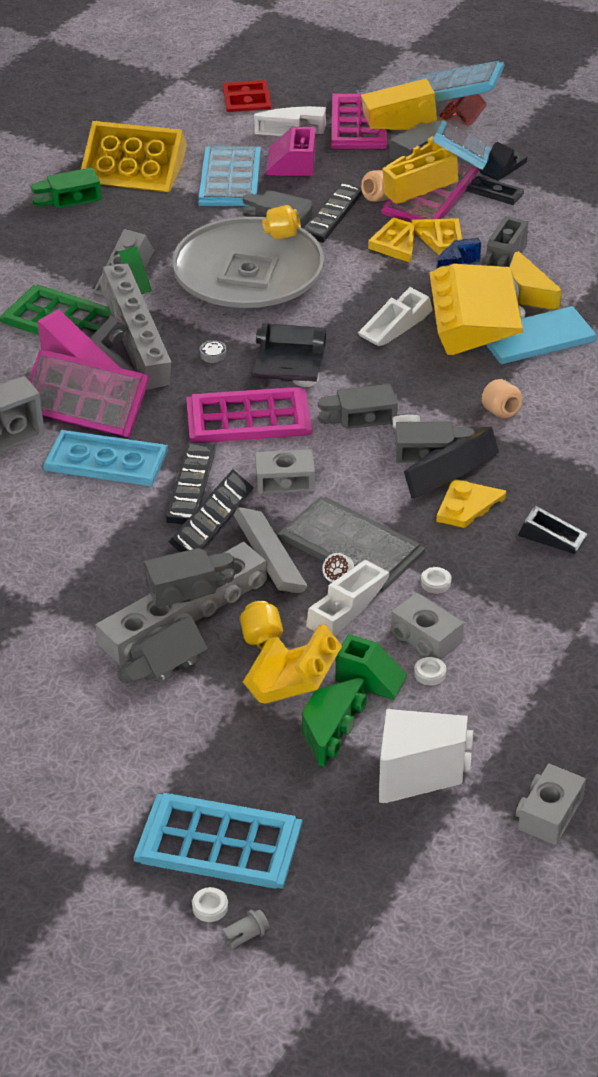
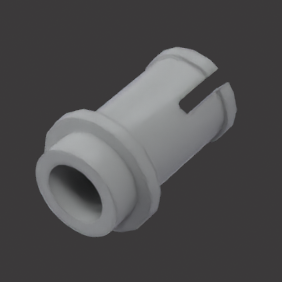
[221,910,270,950]

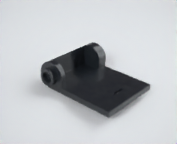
[252,323,326,382]

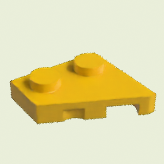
[368,217,415,263]
[412,218,463,255]
[436,480,506,528]

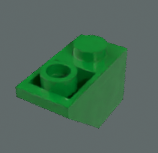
[335,634,407,700]

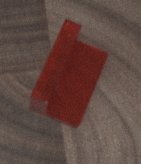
[439,94,487,126]

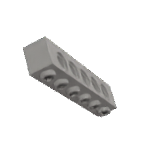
[102,264,172,390]
[95,542,267,665]

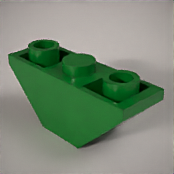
[302,678,367,767]

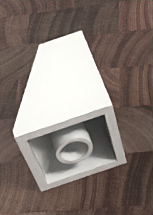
[379,709,473,803]

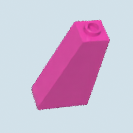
[37,310,126,398]

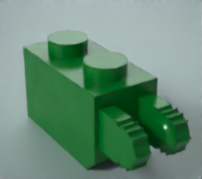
[31,167,102,208]

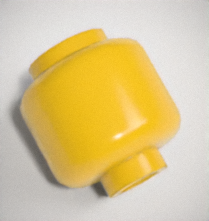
[262,205,301,240]
[239,601,283,649]

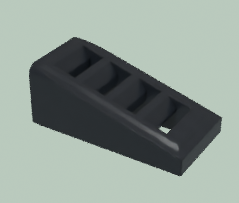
[518,506,587,554]

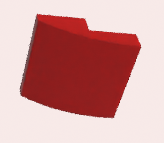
[223,80,271,112]

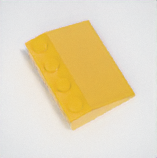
[81,121,187,192]
[429,264,524,355]

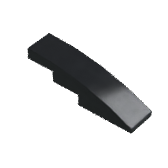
[404,426,499,498]

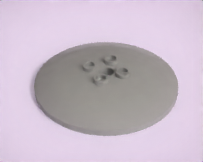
[172,217,324,308]

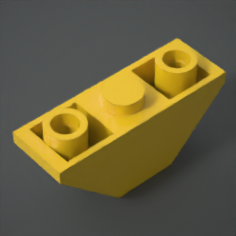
[509,251,562,310]

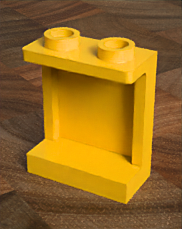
[243,624,342,704]

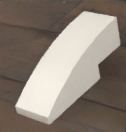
[254,106,326,136]
[358,287,433,346]
[306,560,390,636]

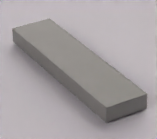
[234,507,307,593]

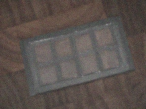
[278,496,425,592]

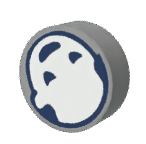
[200,341,227,363]

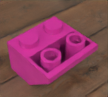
[266,127,315,176]

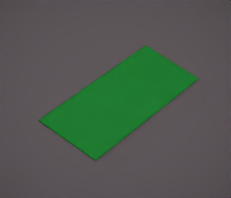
[118,246,152,294]

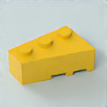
[361,78,437,130]
[383,136,458,204]

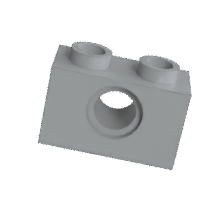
[255,449,315,494]
[391,592,464,660]
[516,763,586,845]

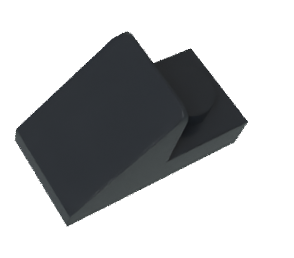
[480,142,528,181]

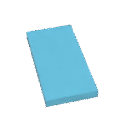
[486,306,597,364]
[43,430,168,486]

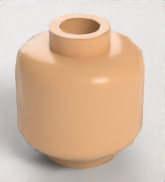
[361,170,390,202]
[482,379,523,419]

